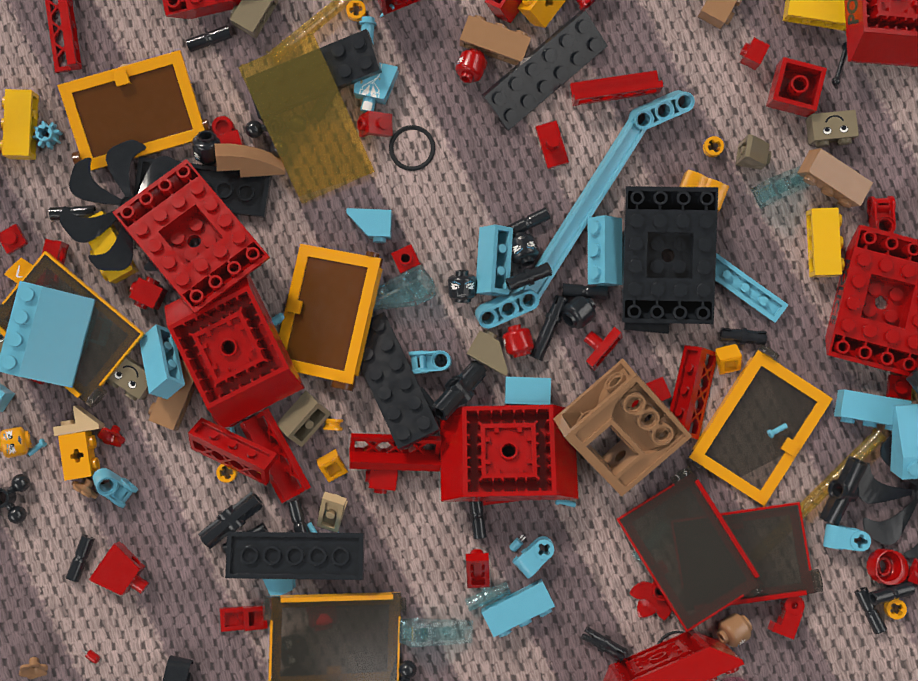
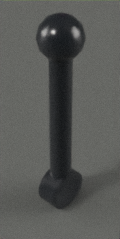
[832,42,847,86]

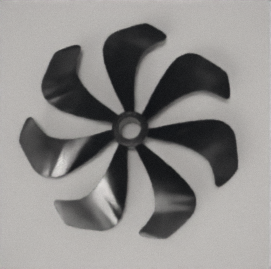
[60,140,181,271]
[858,434,918,561]

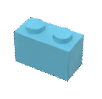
[504,376,551,405]

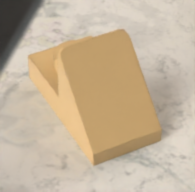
[53,405,105,436]
[317,492,348,532]

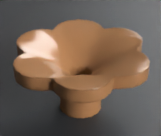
[72,477,98,499]
[19,657,48,679]

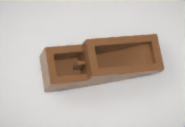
[214,144,285,177]

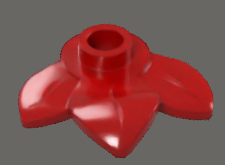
[630,581,672,620]

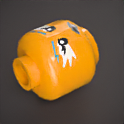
[0,427,32,458]

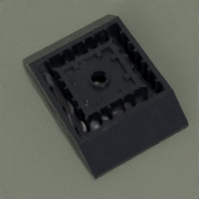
[621,186,718,324]

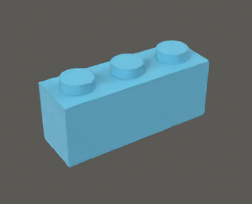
[588,215,622,286]
[476,224,513,296]
[139,324,185,399]
[834,389,912,431]
[481,579,555,638]

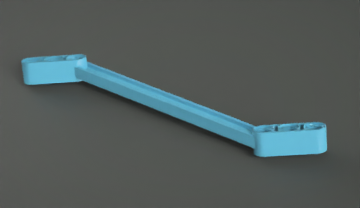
[475,90,695,329]

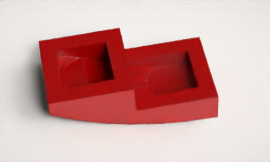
[219,605,268,632]

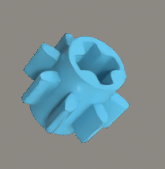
[32,121,63,150]

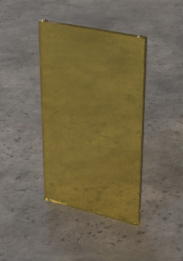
[238,34,375,204]

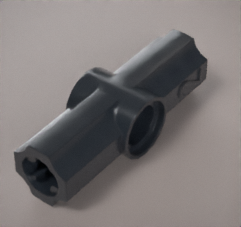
[431,361,487,420]
[820,456,868,526]
[198,491,264,549]

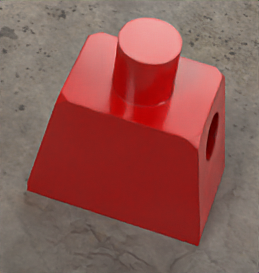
[89,541,149,595]

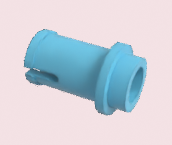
[359,16,377,45]

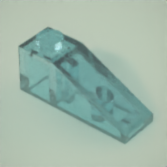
[751,166,811,209]
[373,265,436,310]
[399,618,473,647]

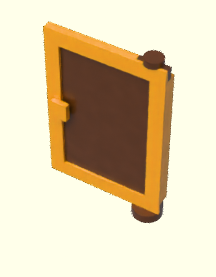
[57,50,211,171]
[279,244,383,392]

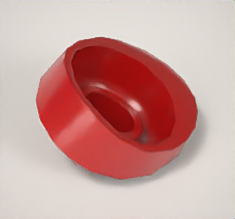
[866,549,909,585]

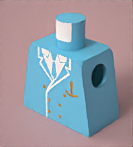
[354,63,399,113]

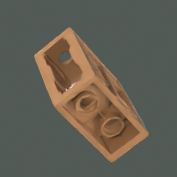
[553,358,692,496]

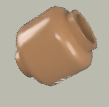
[717,613,753,648]

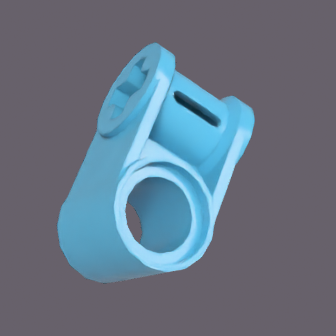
[408,350,452,374]
[92,468,138,508]
[823,523,871,551]
[512,536,554,578]

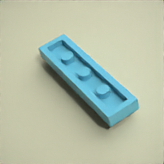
[715,253,788,323]

